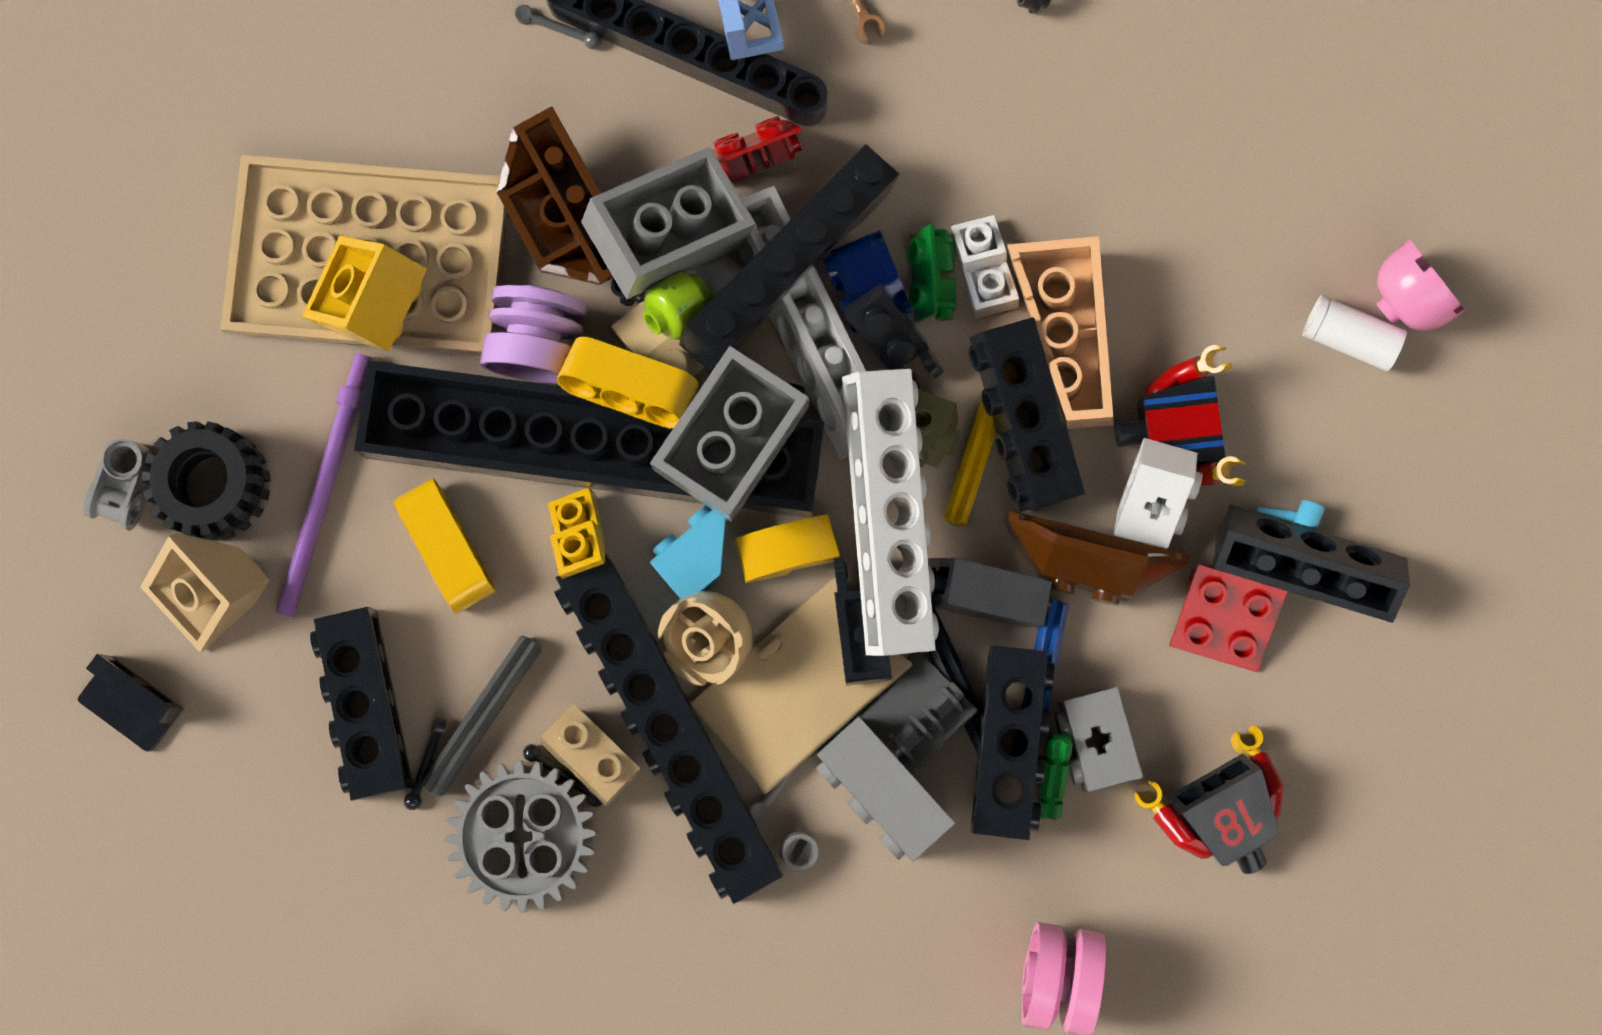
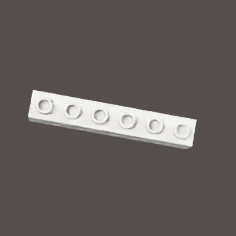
[737,186,891,460]
[842,369,939,656]

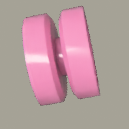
[1021,922,1106,1035]

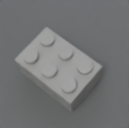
[581,147,756,300]
[650,346,809,522]
[816,716,955,862]

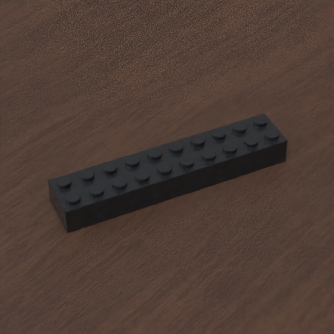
[354,360,824,518]

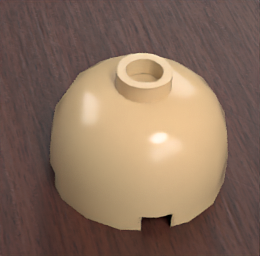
[658,591,753,686]

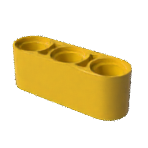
[556,337,699,429]
[393,478,496,614]

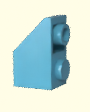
[650,506,728,599]

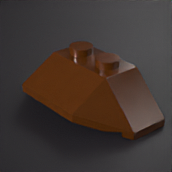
[497,106,614,285]
[1005,510,1190,606]

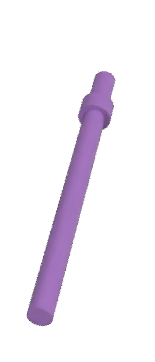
[276,353,373,617]

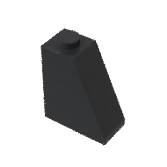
[905,558,1052,627]

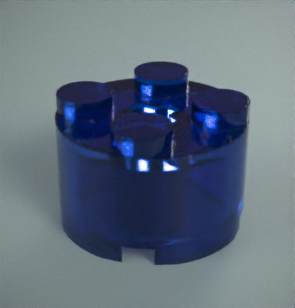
[823,230,914,333]

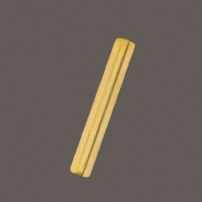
[944,361,1016,527]

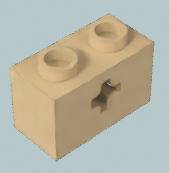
[540,703,640,807]

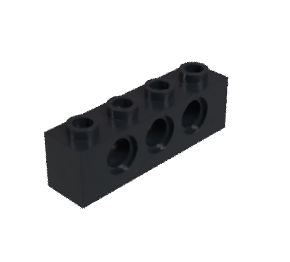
[969,317,1086,512]
[1214,505,1410,623]
[310,606,414,801]
[970,645,1055,840]

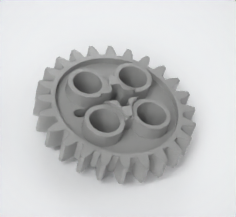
[445,761,598,913]

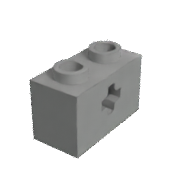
[1054,687,1143,792]

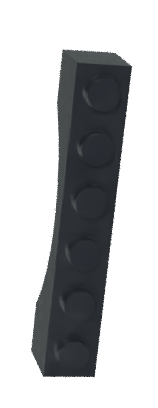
[679,144,899,373]

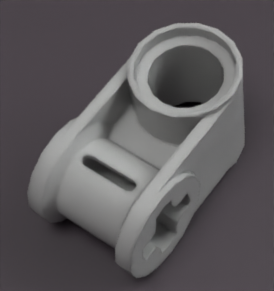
[83,439,155,531]

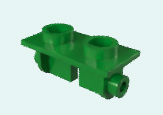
[907,224,957,323]

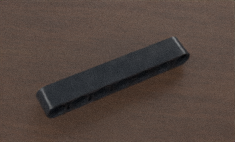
[546,0,828,126]

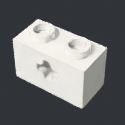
[1114,438,1203,549]

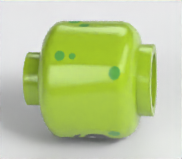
[643,271,713,340]

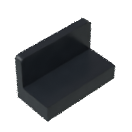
[78,654,184,752]

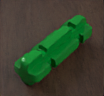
[1037,732,1072,820]

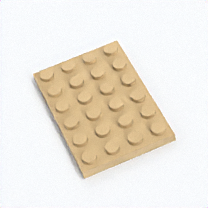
[220,155,507,355]

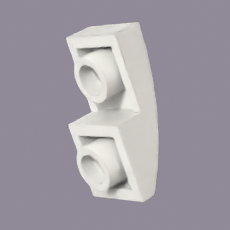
[951,215,1019,319]

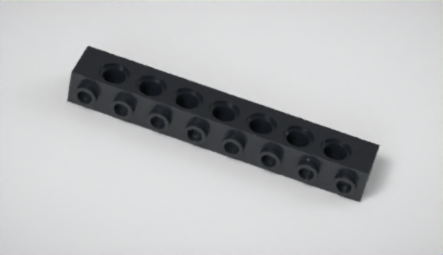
[554,552,784,905]

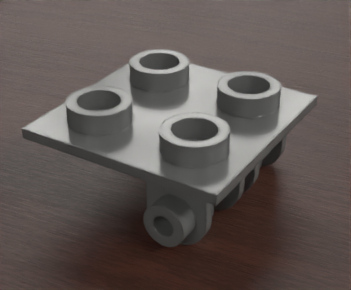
[855,652,978,775]

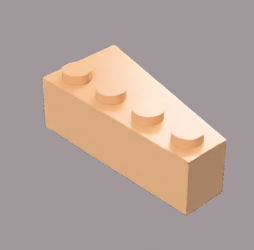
[1007,236,1113,429]

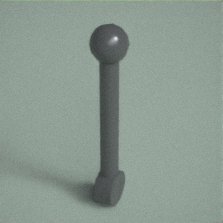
[515,5,602,49]

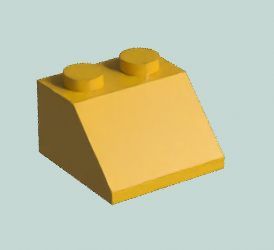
[302,235,427,351]

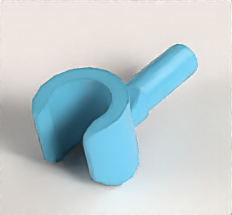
[1257,500,1325,530]

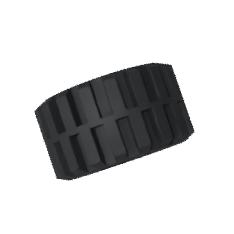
[141,421,271,541]

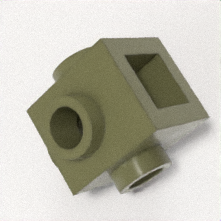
[915,390,959,468]

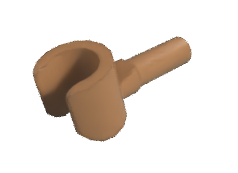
[850,0,885,44]

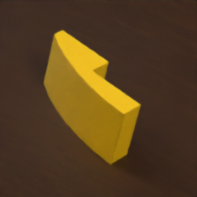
[548,487,605,579]
[734,514,840,583]

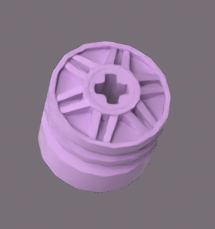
[480,285,588,384]

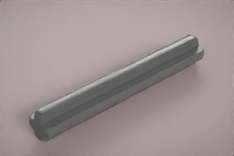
[421,635,541,797]

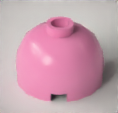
[1376,239,1466,332]

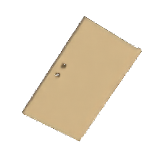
[690,578,913,794]

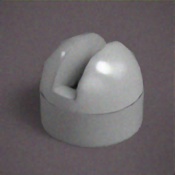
[780,832,819,871]

